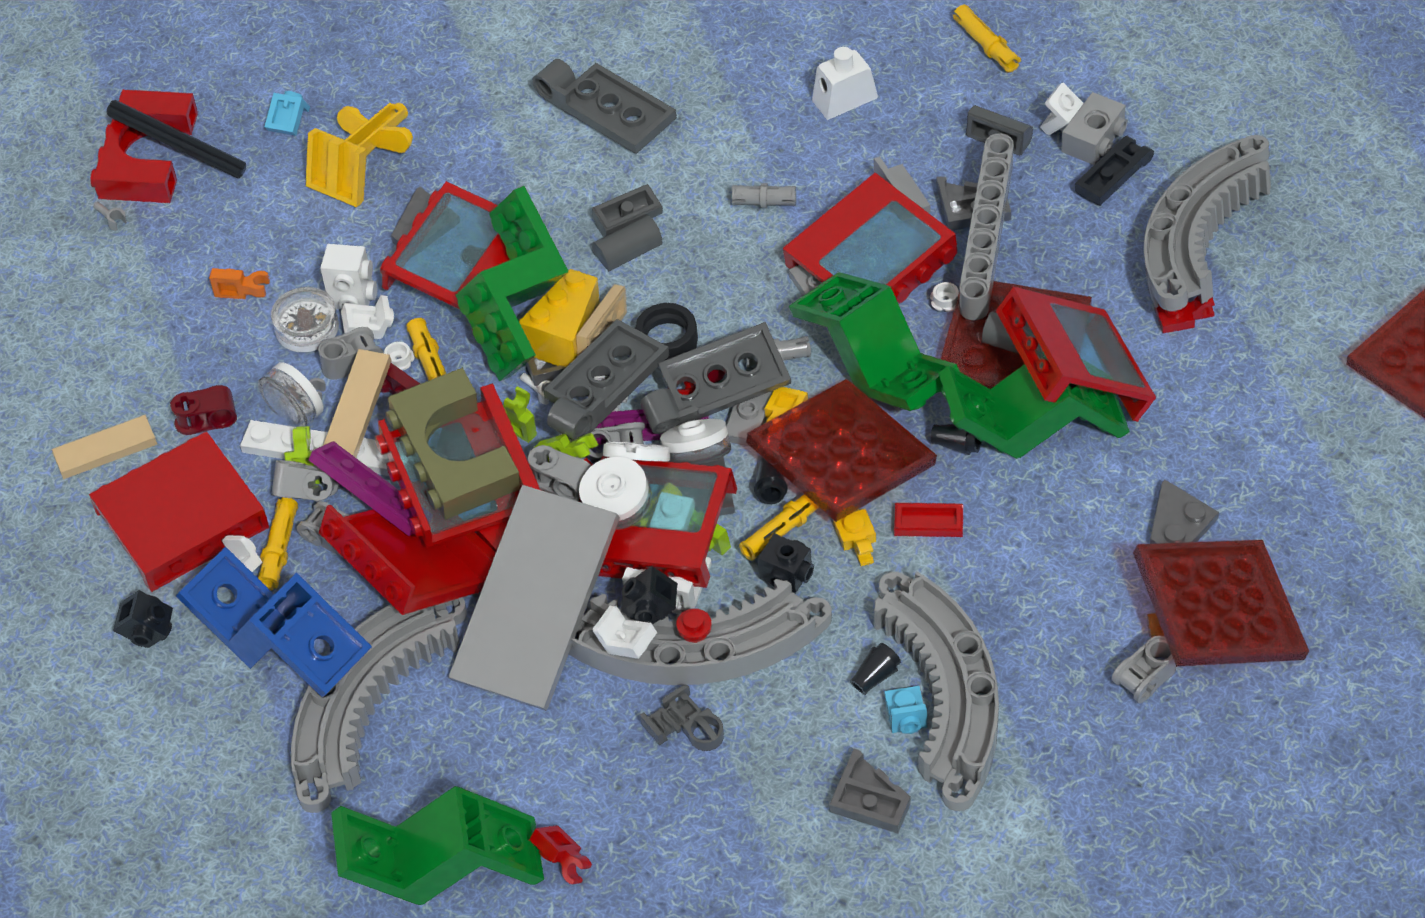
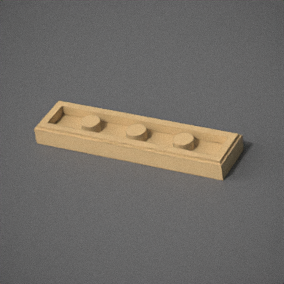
[323,349,392,458]

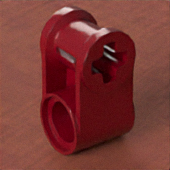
[170,385,237,435]

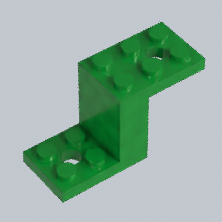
[455,186,569,381]
[789,272,960,411]
[939,351,1130,459]
[331,786,544,905]

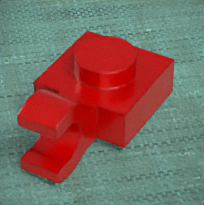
[1154,296,1215,333]
[529,825,592,885]

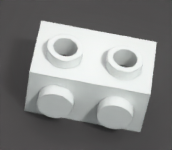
[320,244,377,309]

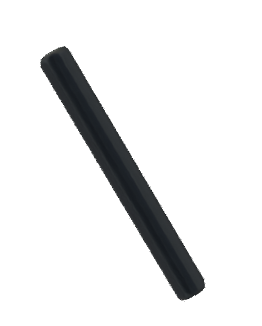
[106,100,246,178]

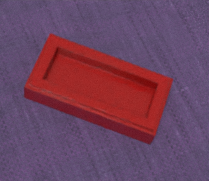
[894,503,963,537]

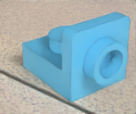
[264,91,310,136]
[884,686,927,734]

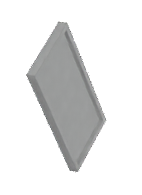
[448,485,620,711]

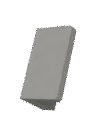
[873,156,930,223]

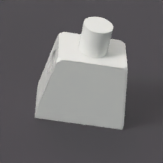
[812,47,878,120]

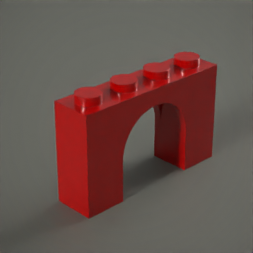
[90,89,198,203]

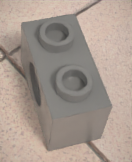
[1062,92,1128,165]

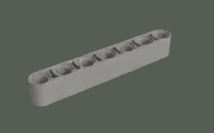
[959,133,1014,320]

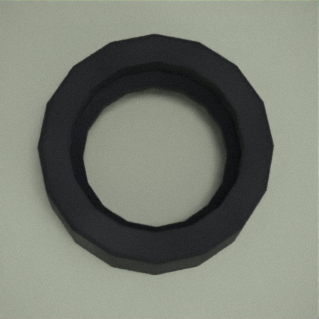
[635,303,698,361]

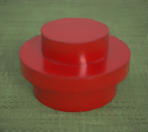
[676,608,712,643]

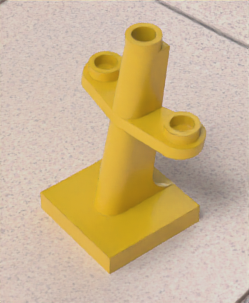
[306,103,413,207]

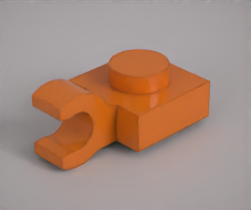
[209,268,270,299]

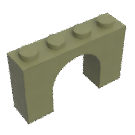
[386,367,520,520]

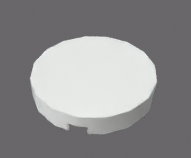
[603,442,670,461]

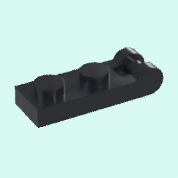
[1075,135,1154,206]

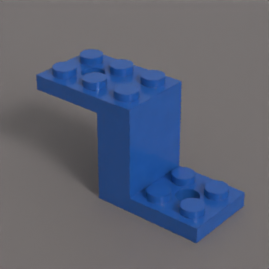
[176,547,372,698]

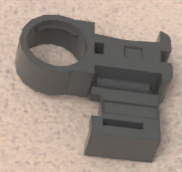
[640,685,724,751]

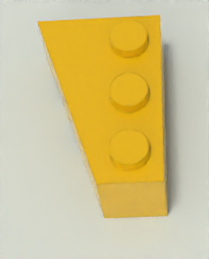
[519,269,600,367]

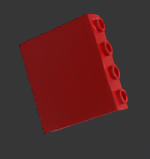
[89,431,269,592]
[319,482,496,615]

